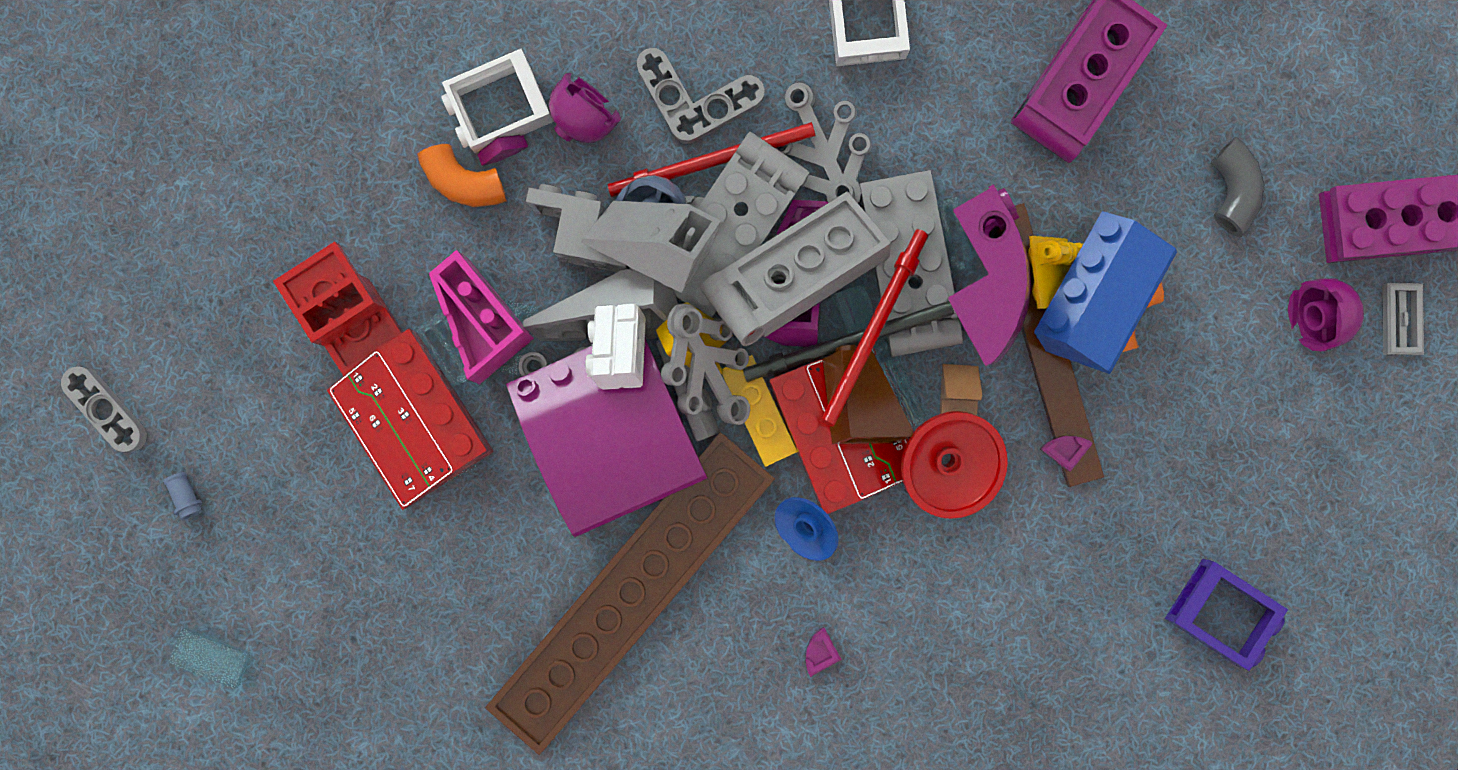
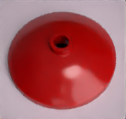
[901,411,1008,519]

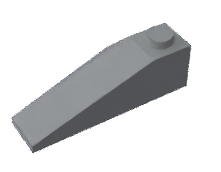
[523,268,678,341]

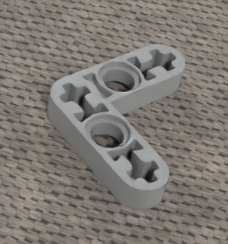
[637,48,765,144]

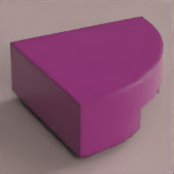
[477,135,528,166]
[1040,436,1093,472]
[805,627,842,677]

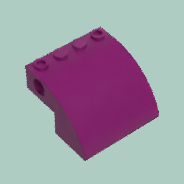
[948,184,1031,366]
[506,338,707,538]

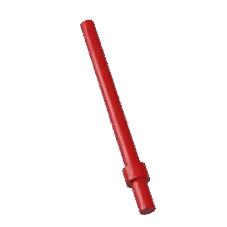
[607,122,816,197]
[821,229,929,427]

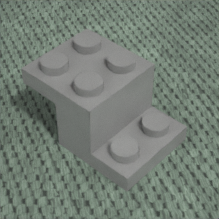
[526,184,630,273]

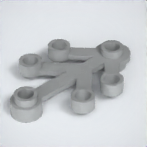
[776,83,872,204]
[661,304,750,425]

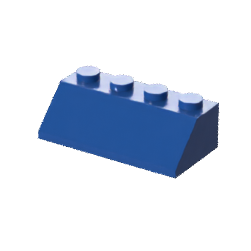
[1034,211,1177,374]

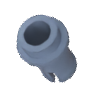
[163,472,203,520]

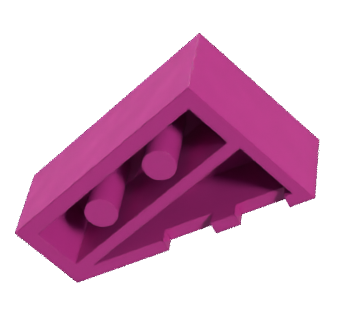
[429,250,534,385]

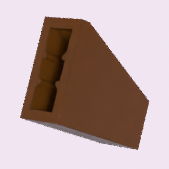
[823,345,913,444]

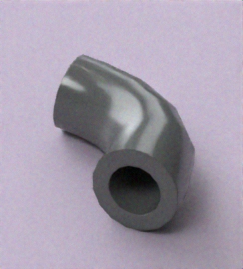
[1210,137,1265,237]

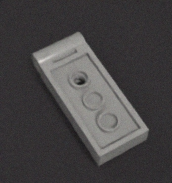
[673,131,810,317]
[860,170,963,357]
[700,191,891,346]

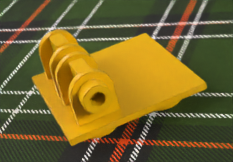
[1028,236,1083,309]

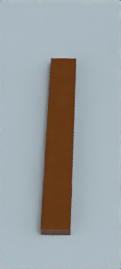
[993,203,1104,487]

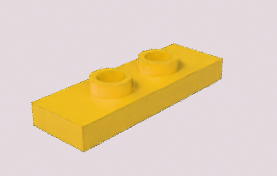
[722,355,797,467]

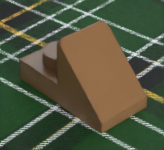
[940,364,982,415]

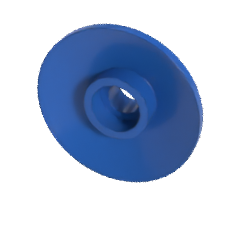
[775,497,839,561]

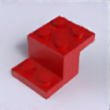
[273,241,403,376]

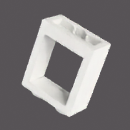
[829,0,910,66]
[441,49,554,155]

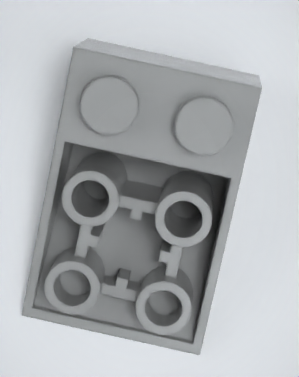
[581,201,721,293]

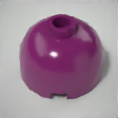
[548,73,621,143]
[1288,278,1364,351]

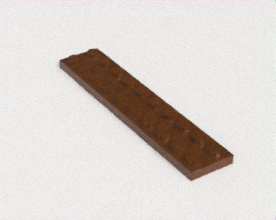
[485,432,775,755]

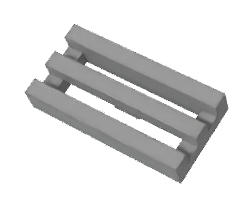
[1382,283,1424,355]

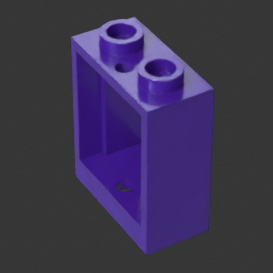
[1164,559,1288,671]

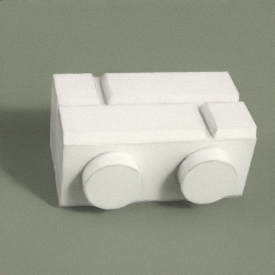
[586,304,646,390]

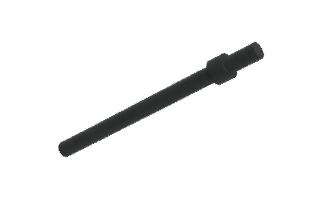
[743,301,955,382]

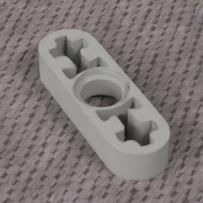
[61,367,147,452]

